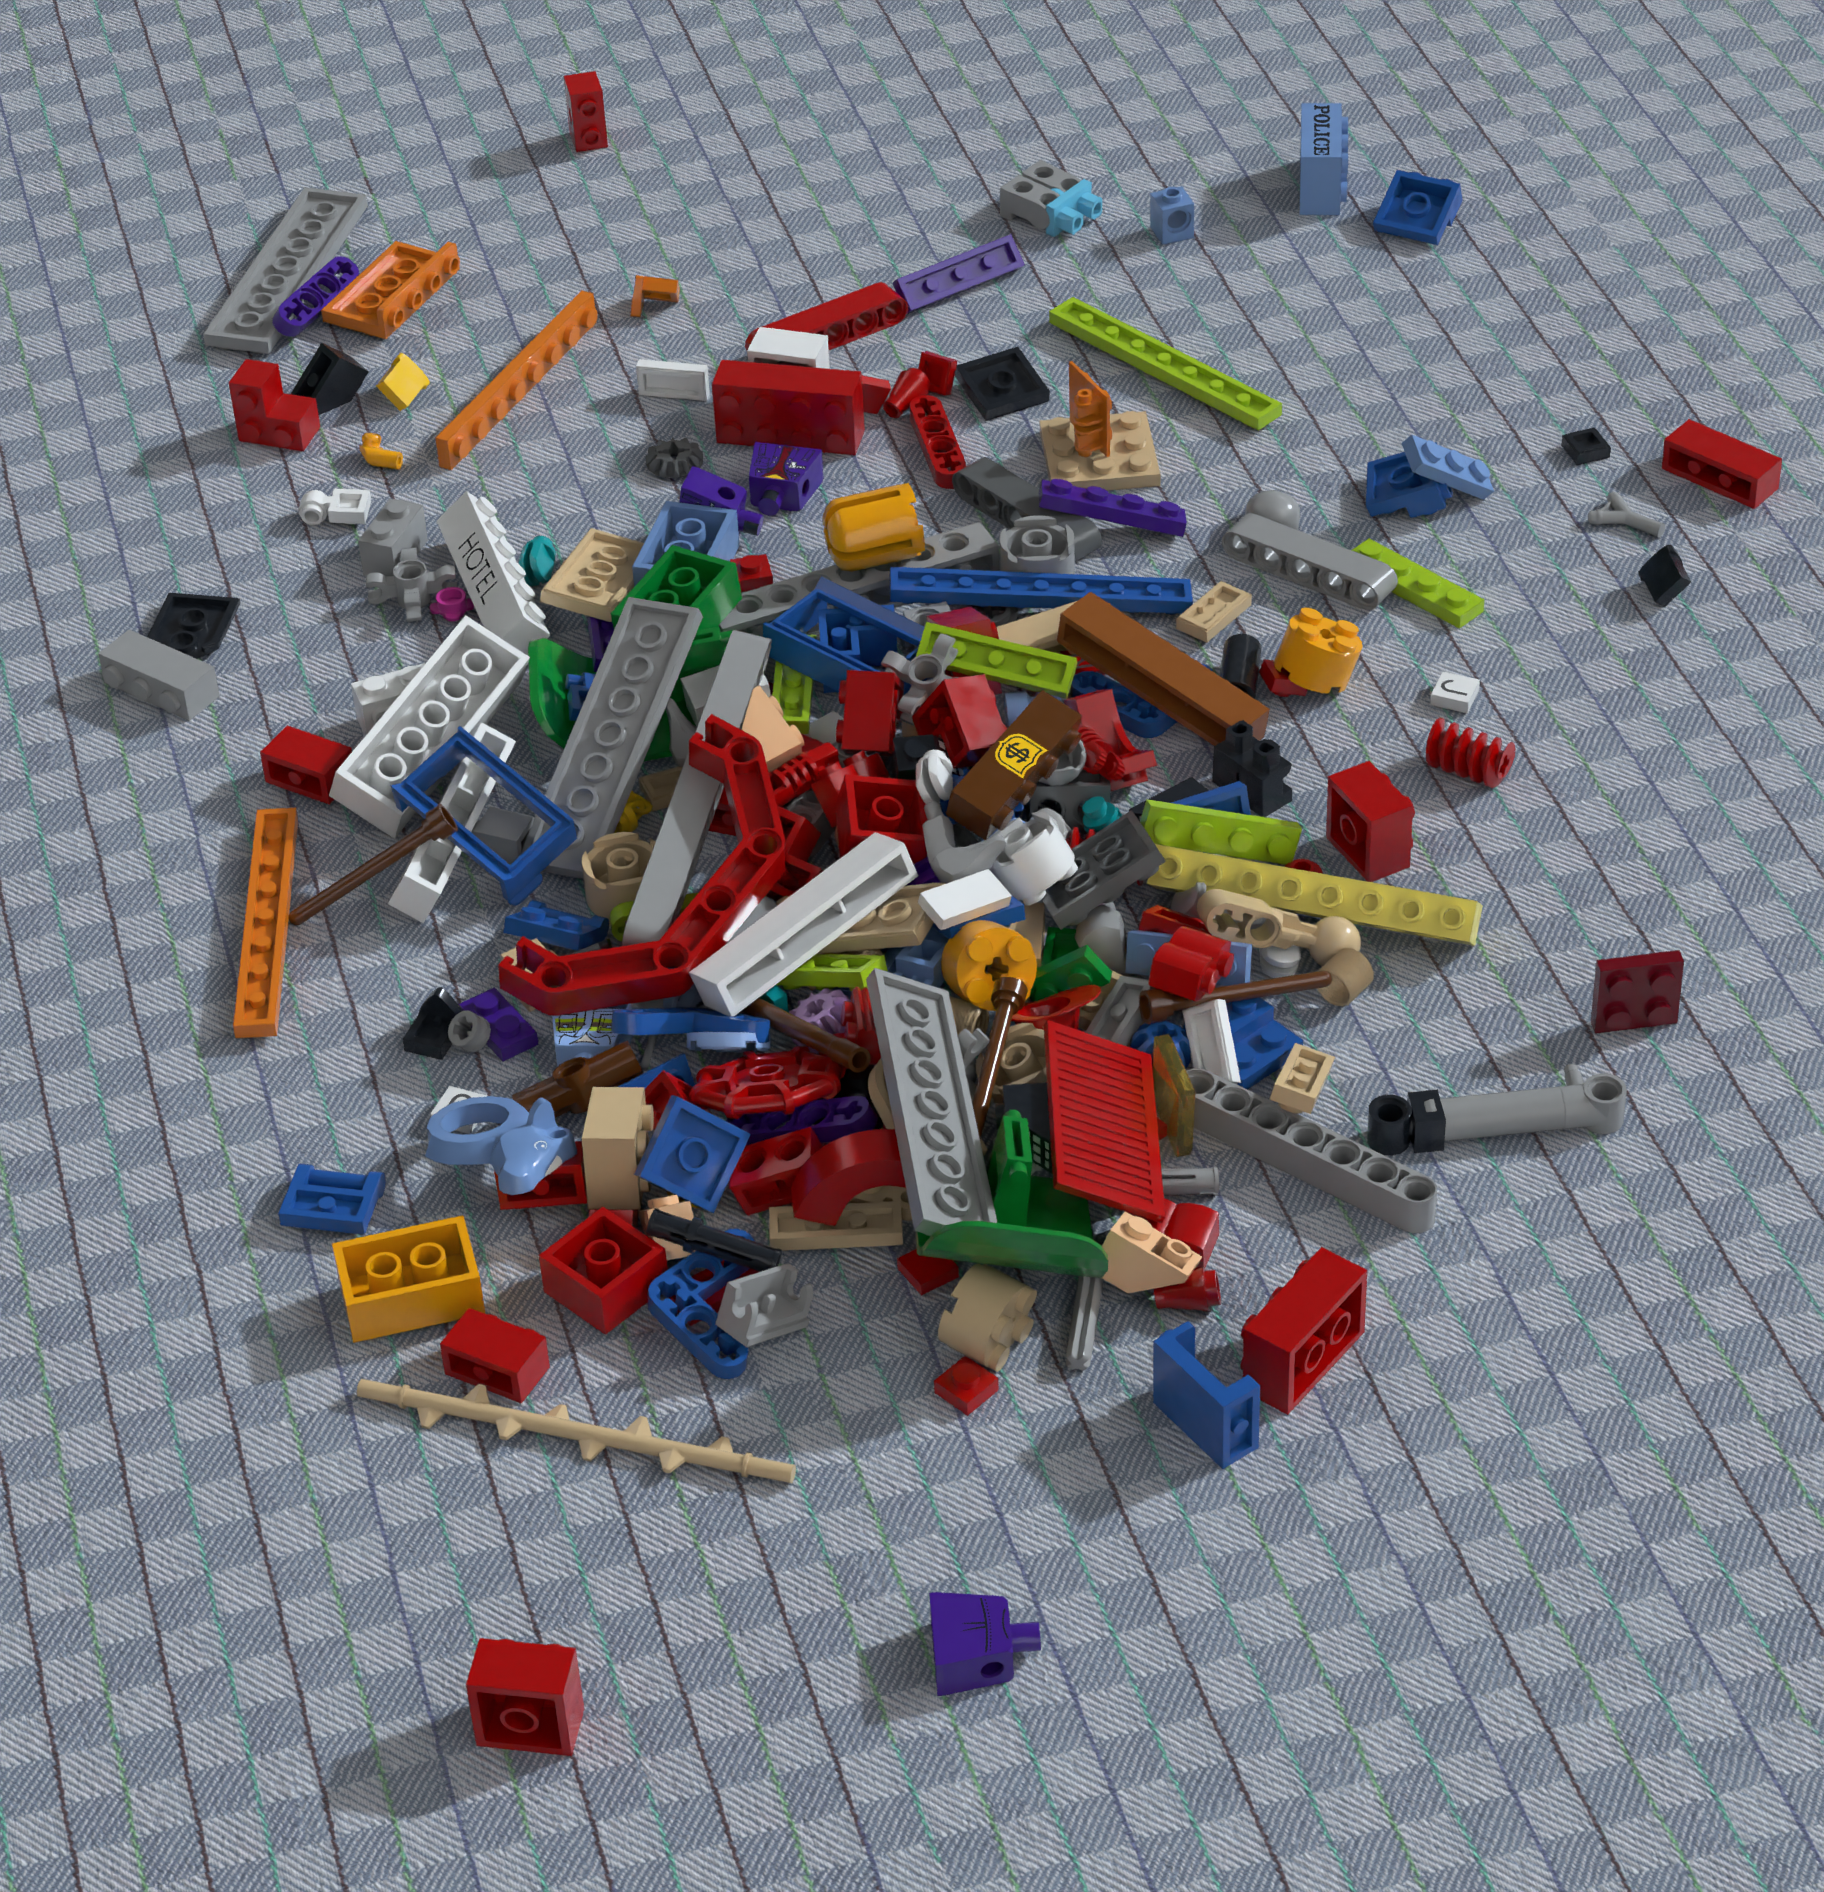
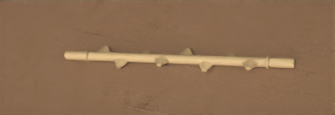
[357,1379,796,1483]

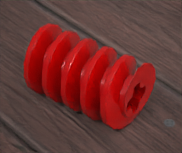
[1426,717,1516,788]

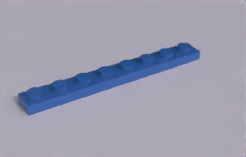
[889,567,1193,615]

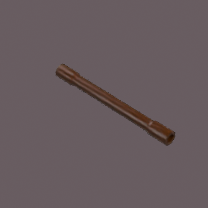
[739,998,870,1073]

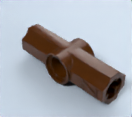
[512,1040,643,1118]

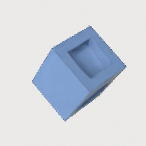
[1150,186,1194,245]

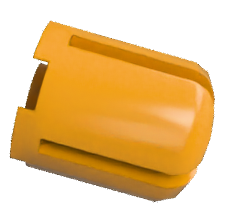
[822,483,925,572]

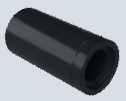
[1219,634,1262,699]

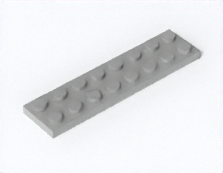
[203,187,368,354]
[519,597,703,879]
[866,968,997,1236]

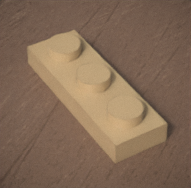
[1269,1043,1335,1114]
[769,1201,903,1251]

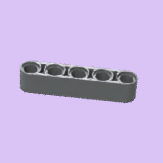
[952,457,1102,562]

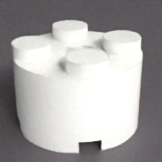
[990,811,1078,905]

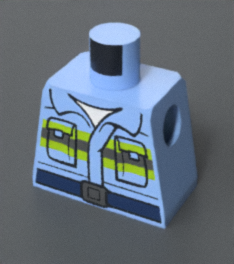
[552,1003,633,1067]

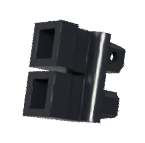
[1212,720,1292,817]

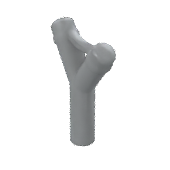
[1588,492,1665,538]

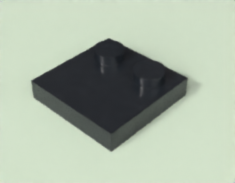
[955,346,1050,421]

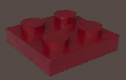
[1591,950,1684,1034]

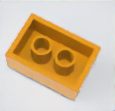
[332,1215,486,1343]

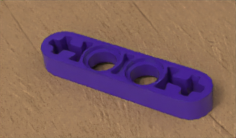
[272,256,359,337]
[726,1096,878,1146]

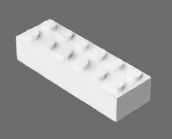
[329,615,530,839]

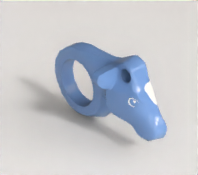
[425,1096,577,1195]

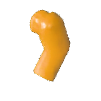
[359,433,403,470]

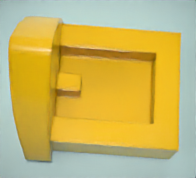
[376,353,430,411]

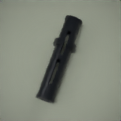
[646,1208,782,1272]

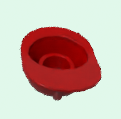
[1011,985,1101,1030]

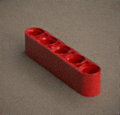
[745,282,908,351]

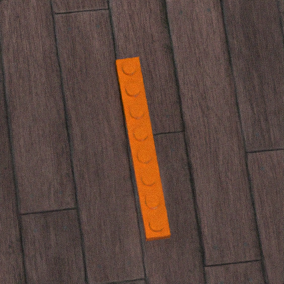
[435,290,598,470]
[233,807,298,1038]

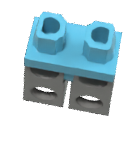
[1000,160,1103,237]

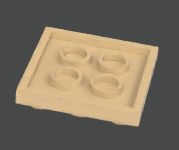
[1039,411,1161,491]

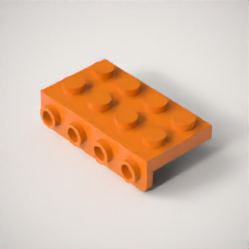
[321,241,460,339]

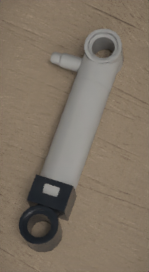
[1367,1064,1627,1156]

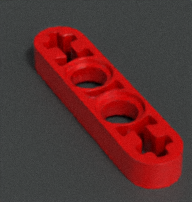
[909,395,966,489]

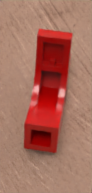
[1064,689,1157,791]
[791,1129,906,1226]

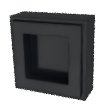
[1561,427,1611,465]

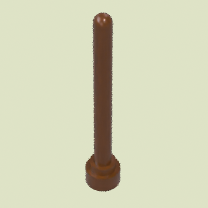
[289,804,458,926]
[1139,970,1332,1024]
[972,977,1028,1140]

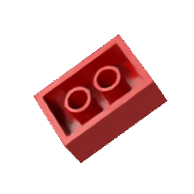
[1240,1247,1367,1415]

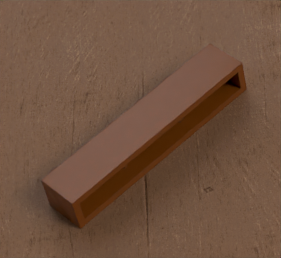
[1057,592,1270,746]

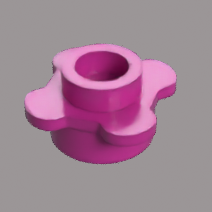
[430,587,474,622]

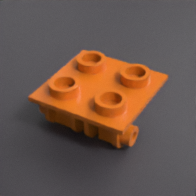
[1069,361,1112,457]

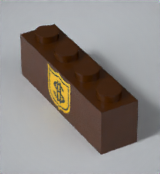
[946,690,1082,840]

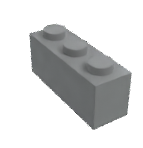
[98,629,220,721]

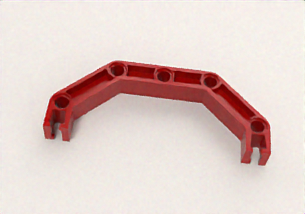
[498,714,785,1016]

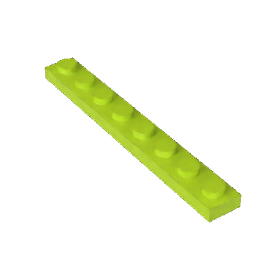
[1049,297,1282,431]

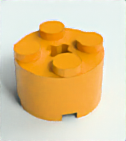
[1274,607,1363,694]
[941,920,1037,1011]

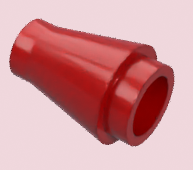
[883,368,930,418]
[1154,1267,1221,1311]

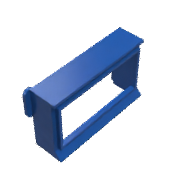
[763,576,929,695]
[390,726,577,906]

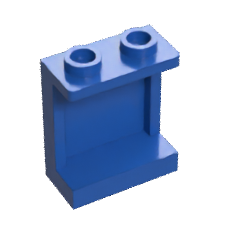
[1153,1321,1260,1469]

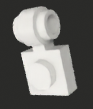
[298,489,371,525]

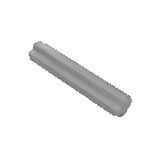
[1066,1276,1104,1371]

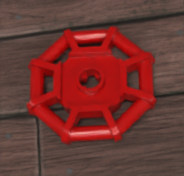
[689,1046,846,1119]

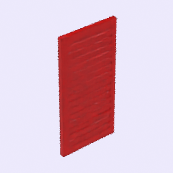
[1044,1020,1166,1223]

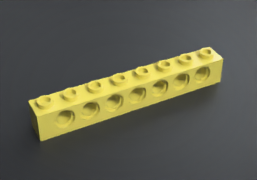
[1147,844,1483,946]

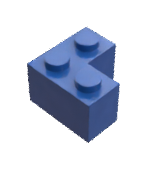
[818,604,897,693]

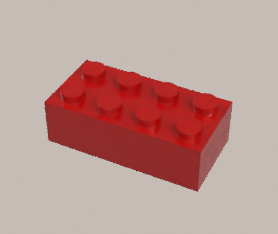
[712,360,865,455]

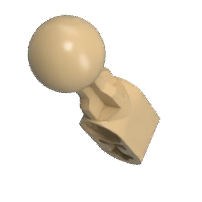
[1197,889,1361,966]

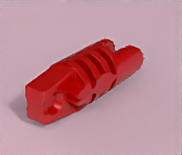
[1078,724,1125,782]
[769,742,839,807]

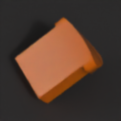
[630,275,680,318]

